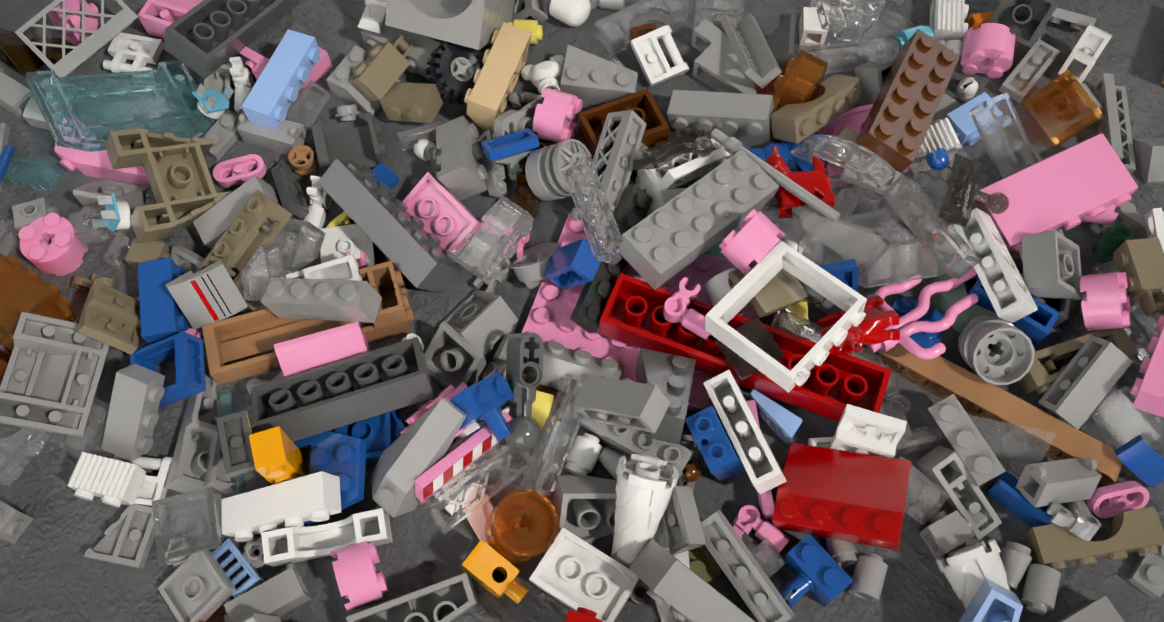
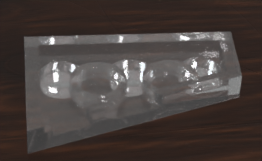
[946,415,1058,479]

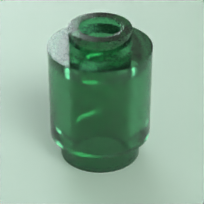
[1091,224,1133,263]

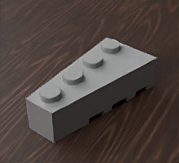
[667,90,775,149]
[346,573,478,622]

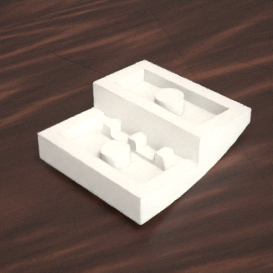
[830,404,907,458]

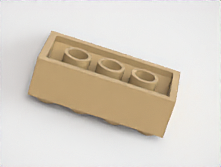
[464,22,532,132]

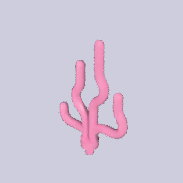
[866,265,979,360]

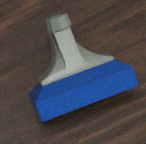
[481,128,539,180]

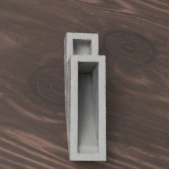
[691,19,757,94]

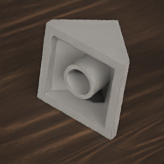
[1133,138,1164,185]
[73,178,151,216]
[424,322,487,388]

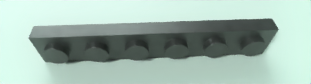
[570,183,653,334]

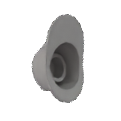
[508,242,559,289]

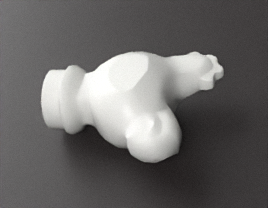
[521,55,565,98]

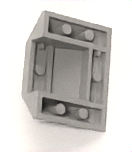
[0,312,110,438]

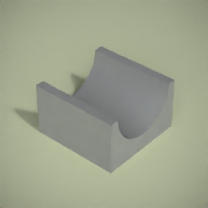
[385,0,515,50]

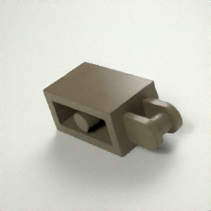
[349,33,414,101]
[1113,238,1164,316]

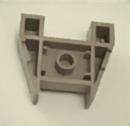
[105,128,231,244]

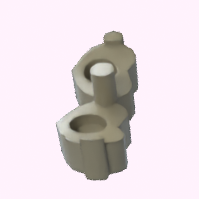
[71,273,115,292]

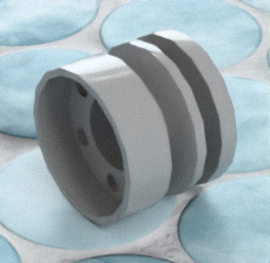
[525,139,593,202]
[958,315,1035,385]

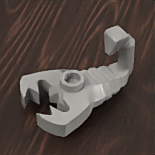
[494,92,545,138]

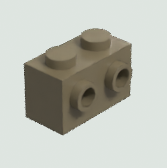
[380,82,443,123]

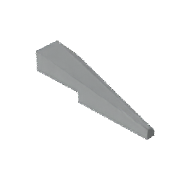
[165,353,236,496]

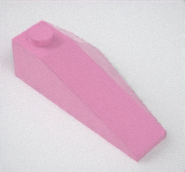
[54,114,152,189]

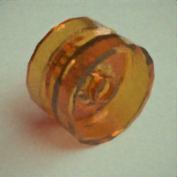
[485,489,559,564]

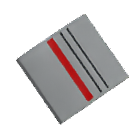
[165,260,248,329]

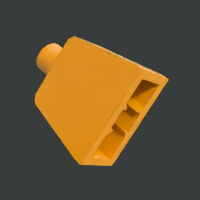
[461,539,529,604]

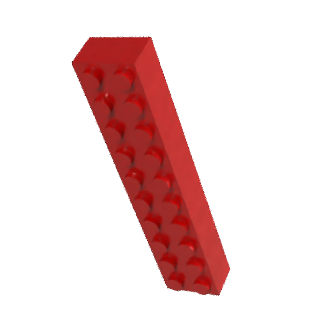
[599,273,892,422]

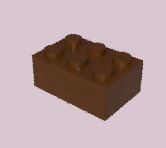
[578,88,669,167]

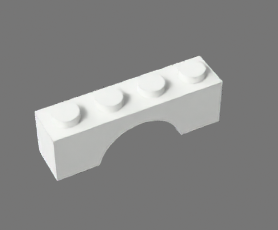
[261,508,393,567]

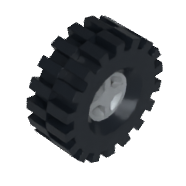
[426,41,484,105]

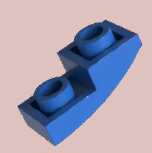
[1114,434,1164,488]

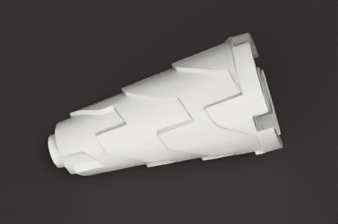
[611,454,679,571]
[936,539,1010,609]

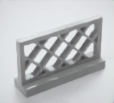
[15,0,138,80]

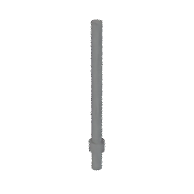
[710,128,841,223]

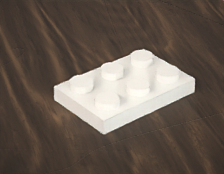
[529,528,640,622]

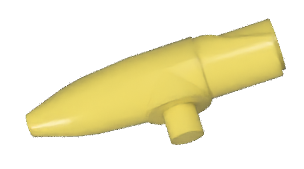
[326,211,351,228]

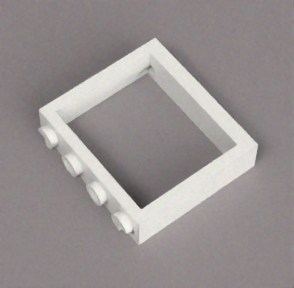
[705,241,867,393]

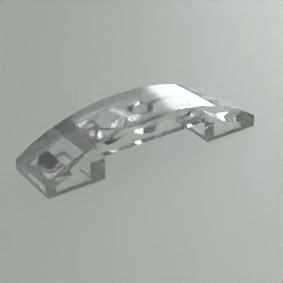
[790,134,896,190]

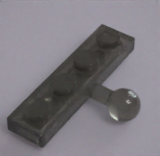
[633,127,713,170]
[938,154,1009,227]

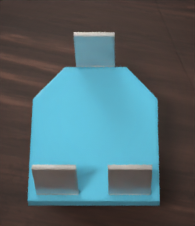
[192,83,234,119]
[91,193,131,232]

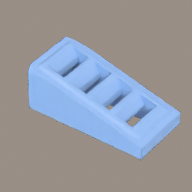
[748,390,803,445]
[212,539,265,599]

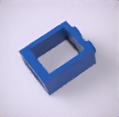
[130,331,206,409]
[685,406,746,483]

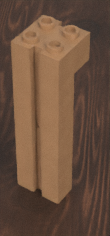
[202,261,415,385]

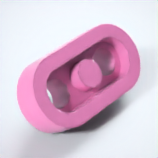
[213,154,267,188]
[1087,481,1149,518]

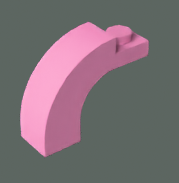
[240,46,333,89]

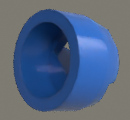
[925,148,949,171]

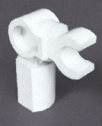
[230,56,254,115]
[301,175,332,237]

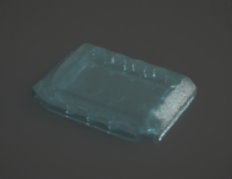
[26,60,216,152]

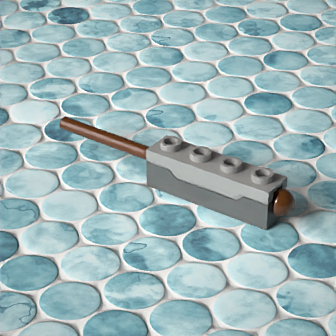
[522,372,701,486]

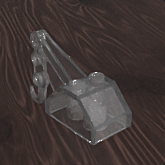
[797,209,944,304]

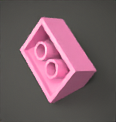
[274,322,371,377]

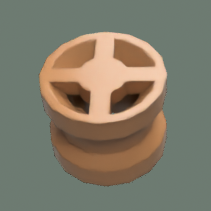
[288,145,318,177]

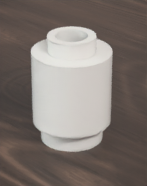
[565,433,603,476]

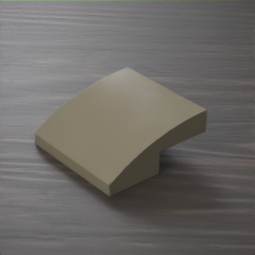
[728,263,808,318]
[78,281,141,355]

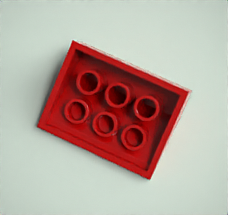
[772,443,912,551]

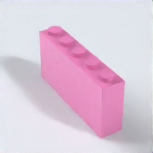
[972,133,1138,253]

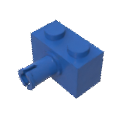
[543,238,605,290]
[450,372,515,442]
[778,533,853,608]

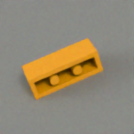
[249,426,307,485]

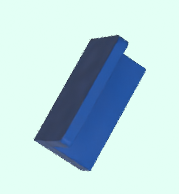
[985,468,1052,528]

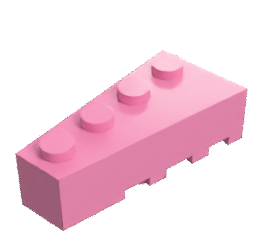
[1130,315,1164,418]

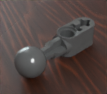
[505,332,543,452]

